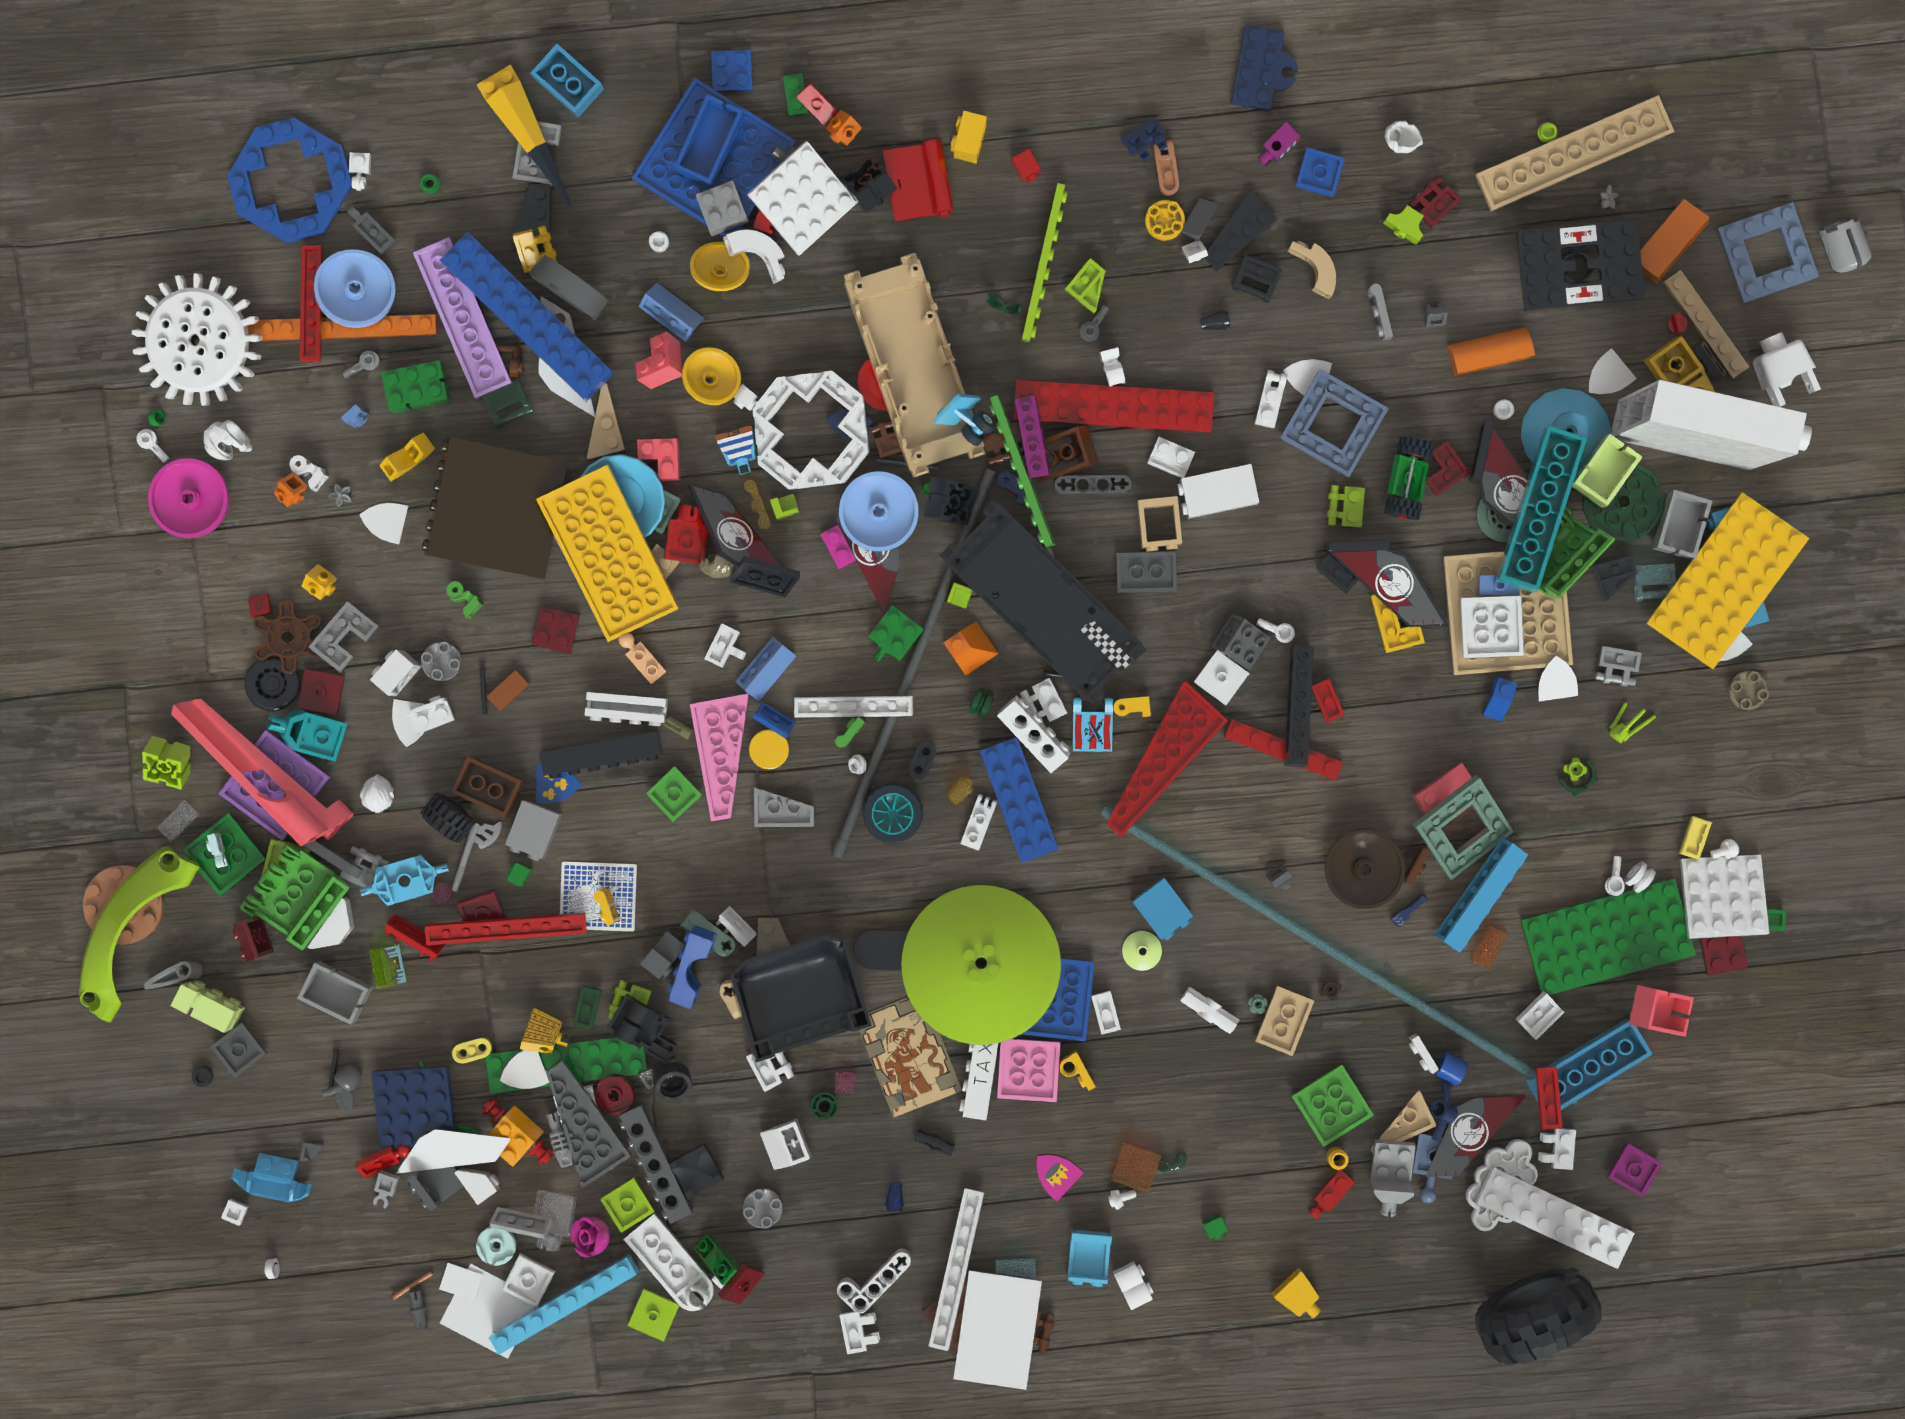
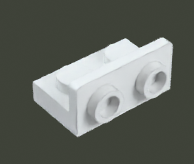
[407,696,455,734]

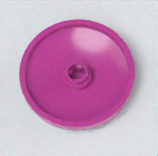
[148,458,230,538]

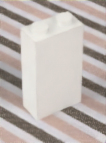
[1177,464,1259,519]

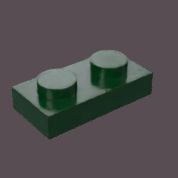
[573,986,602,1030]

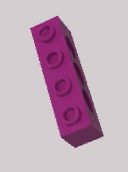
[1015,396,1051,479]

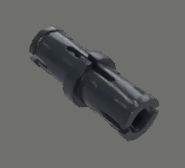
[914,1129,956,1156]

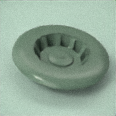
[1477,499,1512,542]

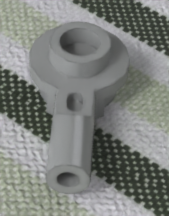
[342,351,380,379]

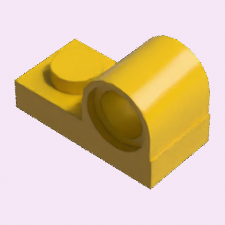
[1059,1050,1095,1091]

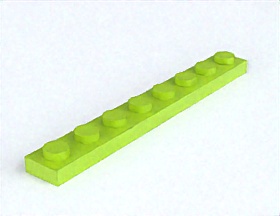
[1022,183,1068,342]

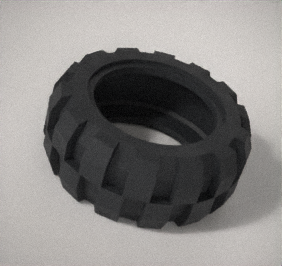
[1476,1268,1601,1365]

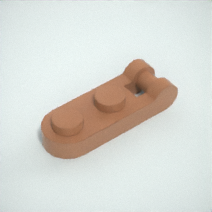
[1152,139,1179,196]

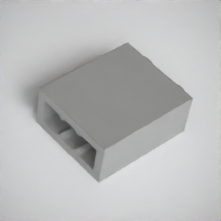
[505,800,562,861]

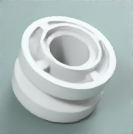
[1624,861,1656,893]

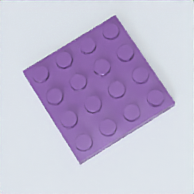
[219,730,331,841]

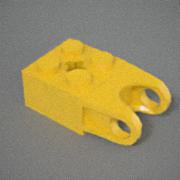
[1643,336,1715,393]

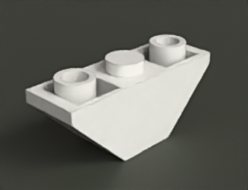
[308,897,354,949]

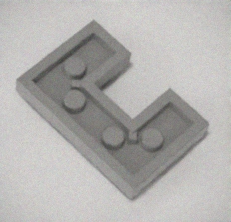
[512,121,562,185]
[309,601,379,673]

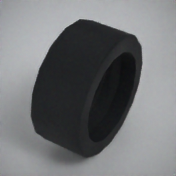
[653,1062,692,1101]

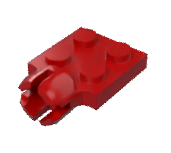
[663,504,708,565]

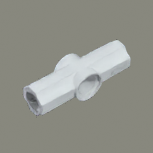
[1180,987,1239,1034]

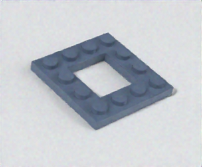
[1716,202,1819,304]
[1280,369,1389,478]

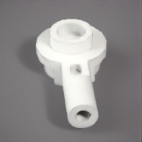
[137,429,170,464]
[1256,618,1295,643]
[1605,856,1625,896]

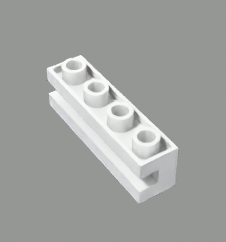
[585,692,668,726]

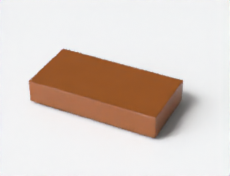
[487,670,530,711]

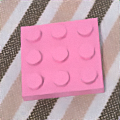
[997,1039,1060,1102]

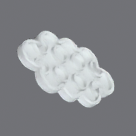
[1466,1139,1538,1231]

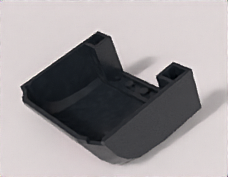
[730,935,872,1063]

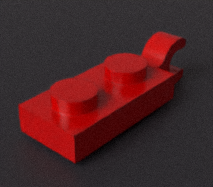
[1308,1170,1355,1220]

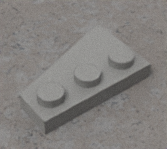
[754,787,814,827]

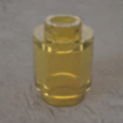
[946,776,974,805]

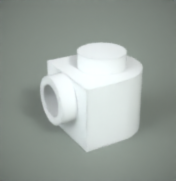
[733,384,759,411]

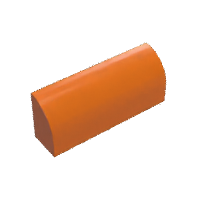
[1640,199,1710,284]
[1447,327,1535,376]

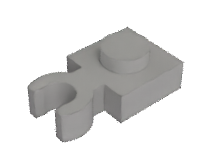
[373,1170,400,1208]

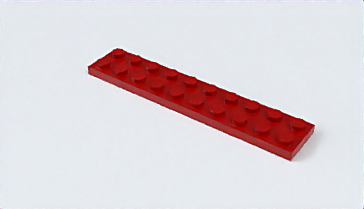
[1014,380,1214,433]

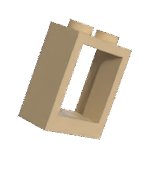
[1137,496,1182,552]

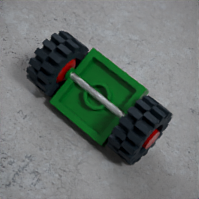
[1384,436,1435,520]

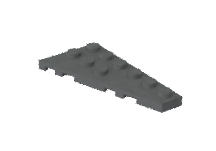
[546,1059,631,1188]

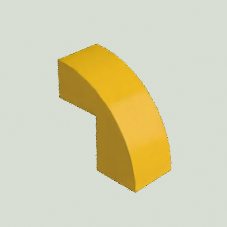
[379,433,435,481]

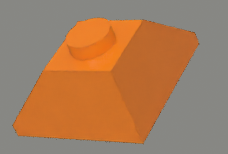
[944,621,999,676]

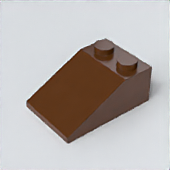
[1037,426,1099,483]

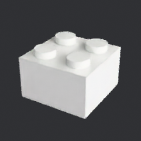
[370,650,422,696]

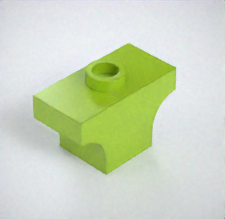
[1383,205,1424,245]

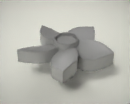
[1600,185,1618,209]
[328,484,352,508]

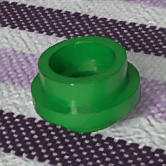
[420,174,440,194]

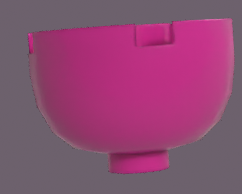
[571,1216,610,1257]

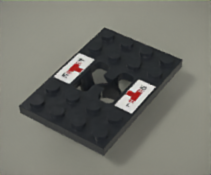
[1516,219,1645,312]

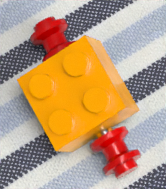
[482,1099,554,1167]

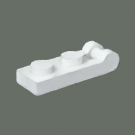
[1255,370,1288,429]

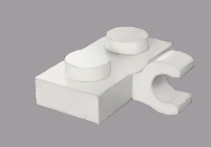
[704,624,746,668]

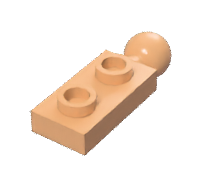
[619,633,667,684]

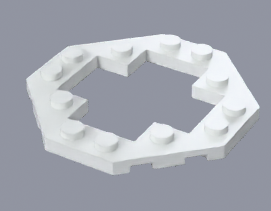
[753,371,869,490]

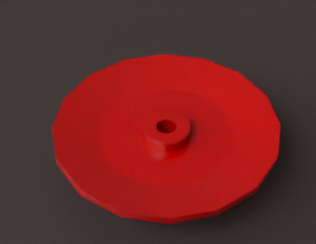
[857,359,887,411]

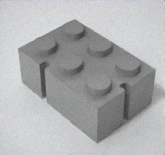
[1651,490,1713,560]
[297,961,374,1025]

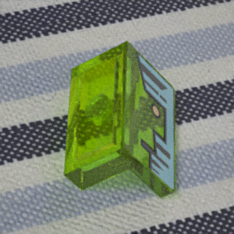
[369,944,407,989]

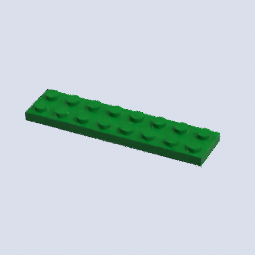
[485,1037,648,1094]

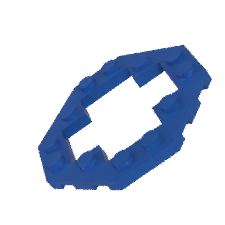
[227,118,352,244]

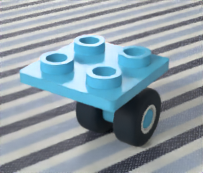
[933,394,996,446]

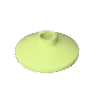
[1122,931,1162,971]

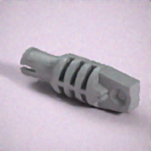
[546,1112,573,1168]

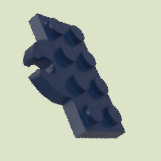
[1231,25,1298,111]

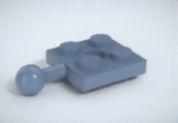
[1412,1133,1452,1203]

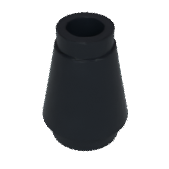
[1201,310,1230,330]

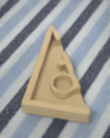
[587,383,625,460]
[1371,1090,1437,1154]

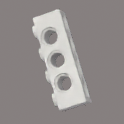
[997,695,1070,773]

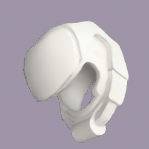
[204,420,252,460]

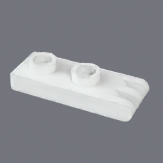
[960,794,998,851]

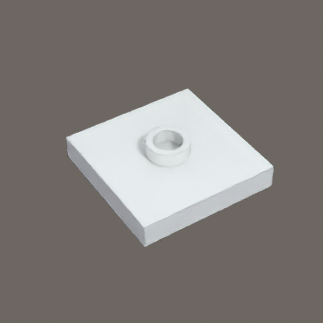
[1194,650,1249,705]
[502,1253,556,1308]

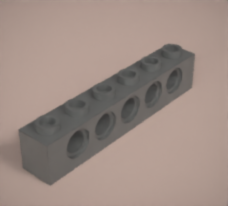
[619,1103,694,1224]

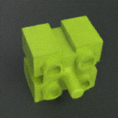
[142,736,191,789]

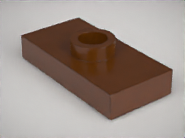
[1403,847,1430,886]

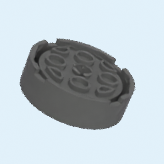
[529,254,609,321]

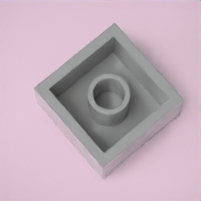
[696,181,749,236]

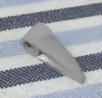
[143,961,203,990]

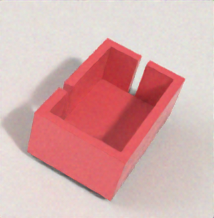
[1629,985,1694,1037]

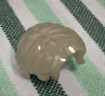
[700,553,736,578]

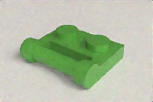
[835,717,866,747]

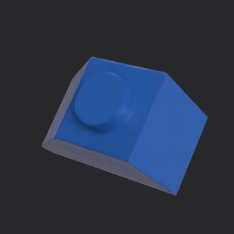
[1482,677,1518,721]

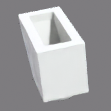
[455,1167,500,1205]

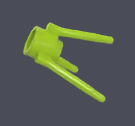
[1609,702,1656,744]

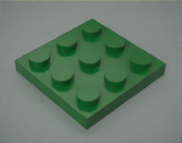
[182,813,266,896]

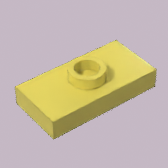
[1679,816,1712,860]

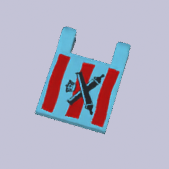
[1072,697,1113,752]

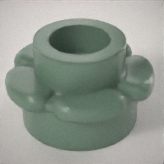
[1248,994,1268,1014]

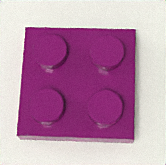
[1607,1142,1663,1198]

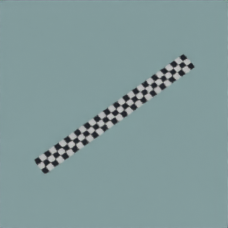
[1079,621,1132,671]

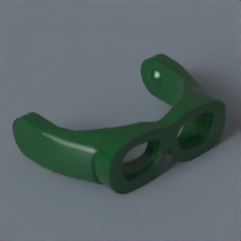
[986,294,1023,315]
[1558,758,1598,796]

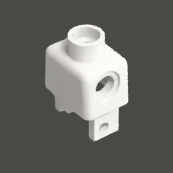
[1753,332,1821,407]

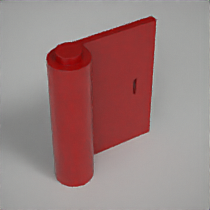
[882,139,954,221]

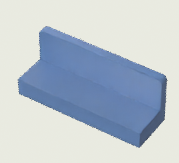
[639,283,704,342]
[735,637,796,701]

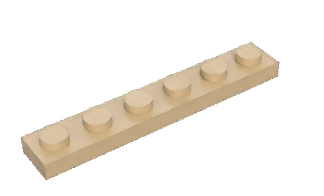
[1663,270,1749,379]

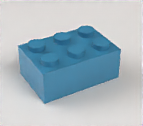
[531,44,604,118]

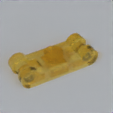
[744,480,771,530]

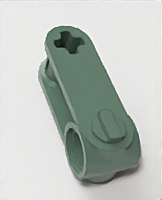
[680,909,735,957]

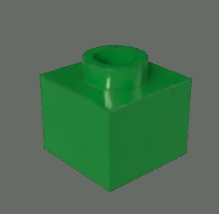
[507,862,533,887]
[1202,1213,1228,1240]

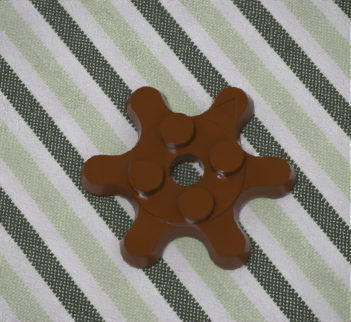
[253,600,321,674]

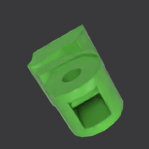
[446,581,483,619]

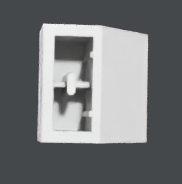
[760,1118,811,1170]

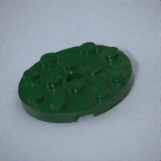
[1582,464,1664,541]

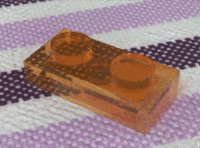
[1471,925,1507,970]

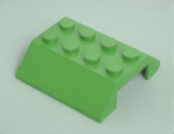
[1539,507,1615,599]
[239,843,350,951]

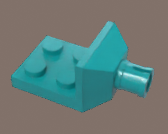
[266,708,347,762]

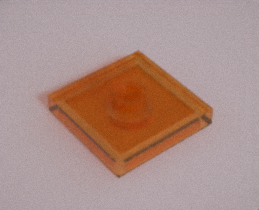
[1111,1142,1162,1193]

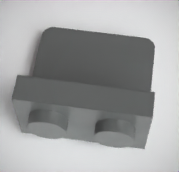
[407,1166,464,1211]

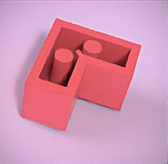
[635,332,683,389]
[637,438,681,481]

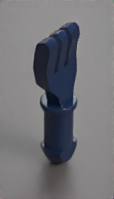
[1390,894,1427,927]

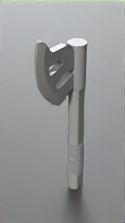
[451,821,502,892]

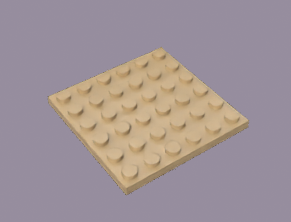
[1443,551,1573,675]

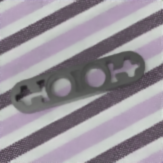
[1054,475,1132,494]
[304,839,363,878]

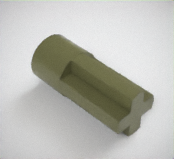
[664,716,694,740]

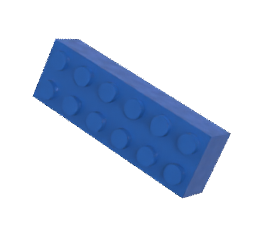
[980,737,1058,863]

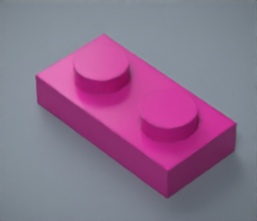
[821,525,856,569]

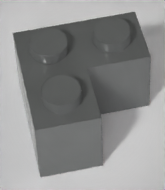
[640,930,686,979]

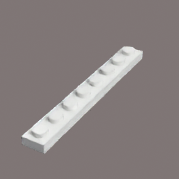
[929,1188,984,1351]

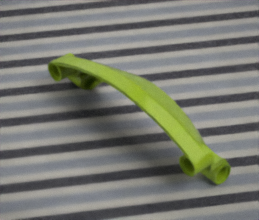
[79,846,200,1022]

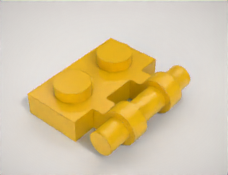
[513,226,557,273]

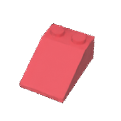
[1412,762,1472,820]

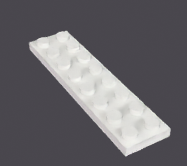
[1475,1166,1635,1269]

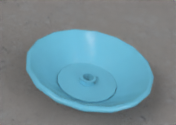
[1521,388,1611,476]
[580,454,665,537]

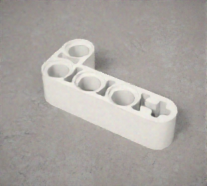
[837,1249,911,1313]

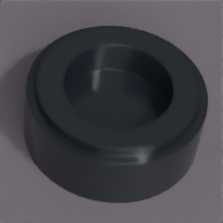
[192,1066,214,1087]

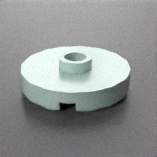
[476,1226,517,1266]

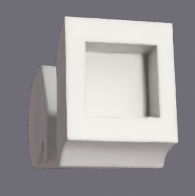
[1099,347,1125,387]
[289,455,329,492]

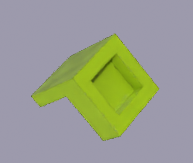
[770,494,800,520]
[947,583,973,609]

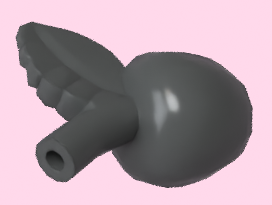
[322,1064,363,1112]

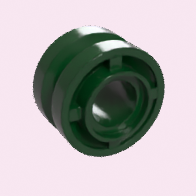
[969,687,994,718]
[809,1091,838,1121]

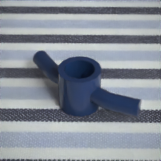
[1430,1080,1458,1142]

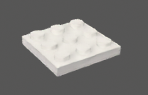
[1460,596,1524,658]

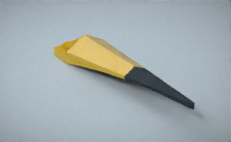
[477,64,572,207]

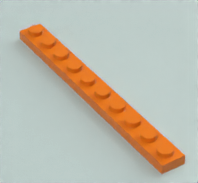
[247,314,437,341]

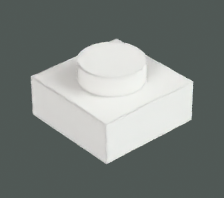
[1181,239,1208,263]
[221,1199,249,1226]

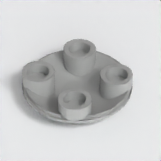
[421,642,461,681]
[743,1188,782,1228]

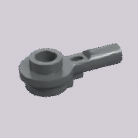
[1080,305,1109,342]

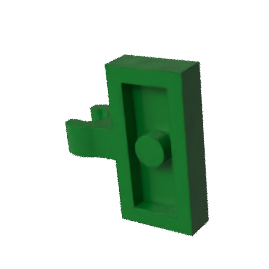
[783,73,820,117]

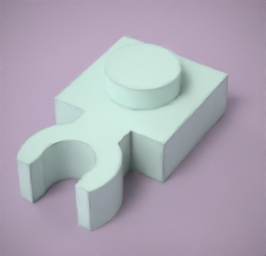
[206,833,228,868]

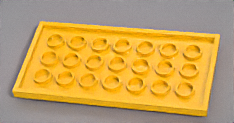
[536,465,679,642]
[1646,492,1810,669]

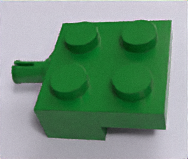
[868,605,924,662]

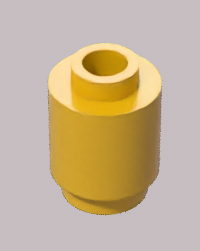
[1326,1147,1349,1170]

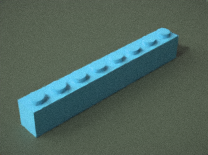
[489,1253,639,1355]

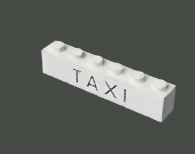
[959,1043,998,1120]

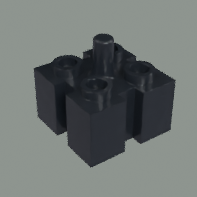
[839,155,897,213]
[924,477,976,526]

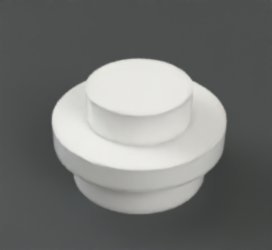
[848,754,867,774]

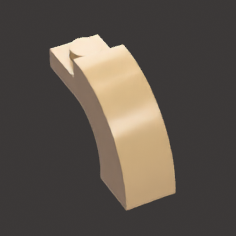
[1287,241,1336,299]

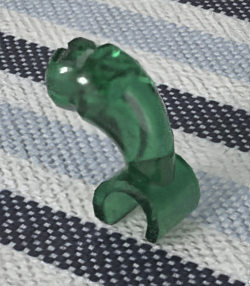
[1157,1153,1187,1172]

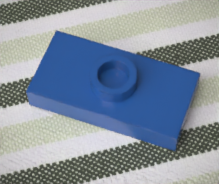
[752,702,796,739]

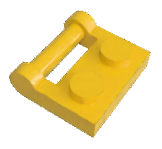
[593,888,620,926]

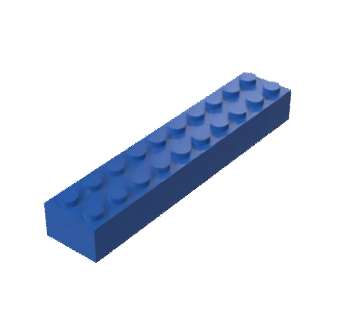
[440,232,614,402]

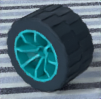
[863,783,923,844]

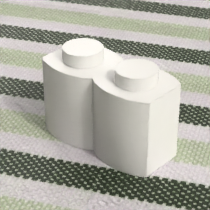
[1113,1261,1154,1310]

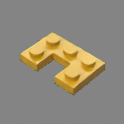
[1370,595,1425,653]

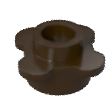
[1319,978,1342,1001]

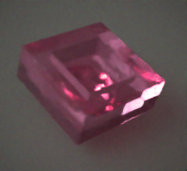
[834,1071,856,1094]

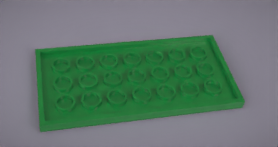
[1520,878,1696,995]

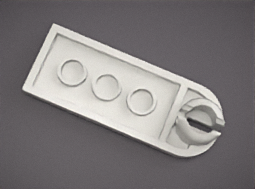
[624,1213,714,1311]

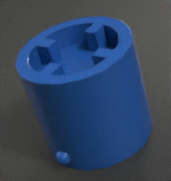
[1435,1052,1468,1086]

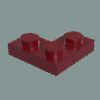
[1426,441,1470,496]

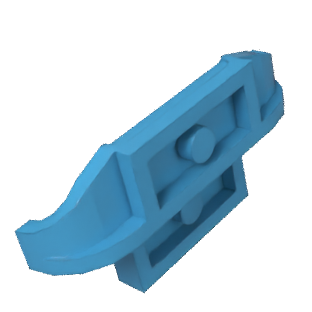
[231,1153,312,1203]

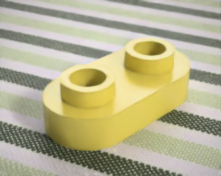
[452,1037,492,1064]

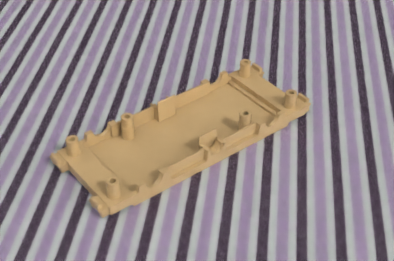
[844,253,985,477]

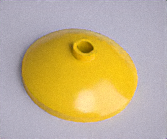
[690,242,750,291]
[682,347,741,405]

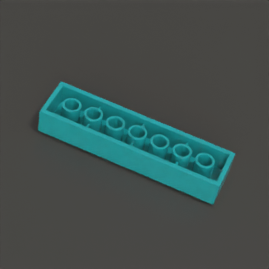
[1495,426,1587,593]

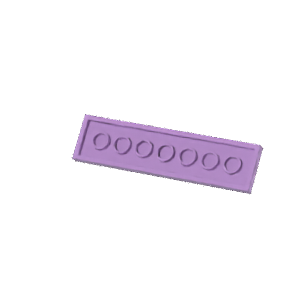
[413,237,513,399]

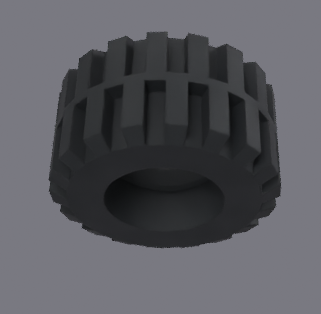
[421,793,475,843]

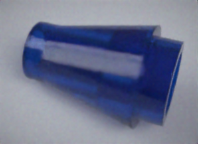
[885,1183,904,1211]

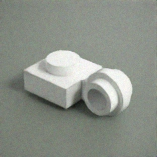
[349,152,371,191]

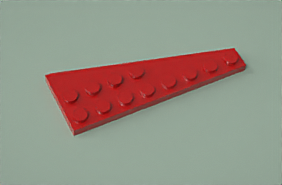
[1106,681,1228,837]

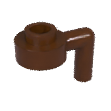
[497,344,524,377]

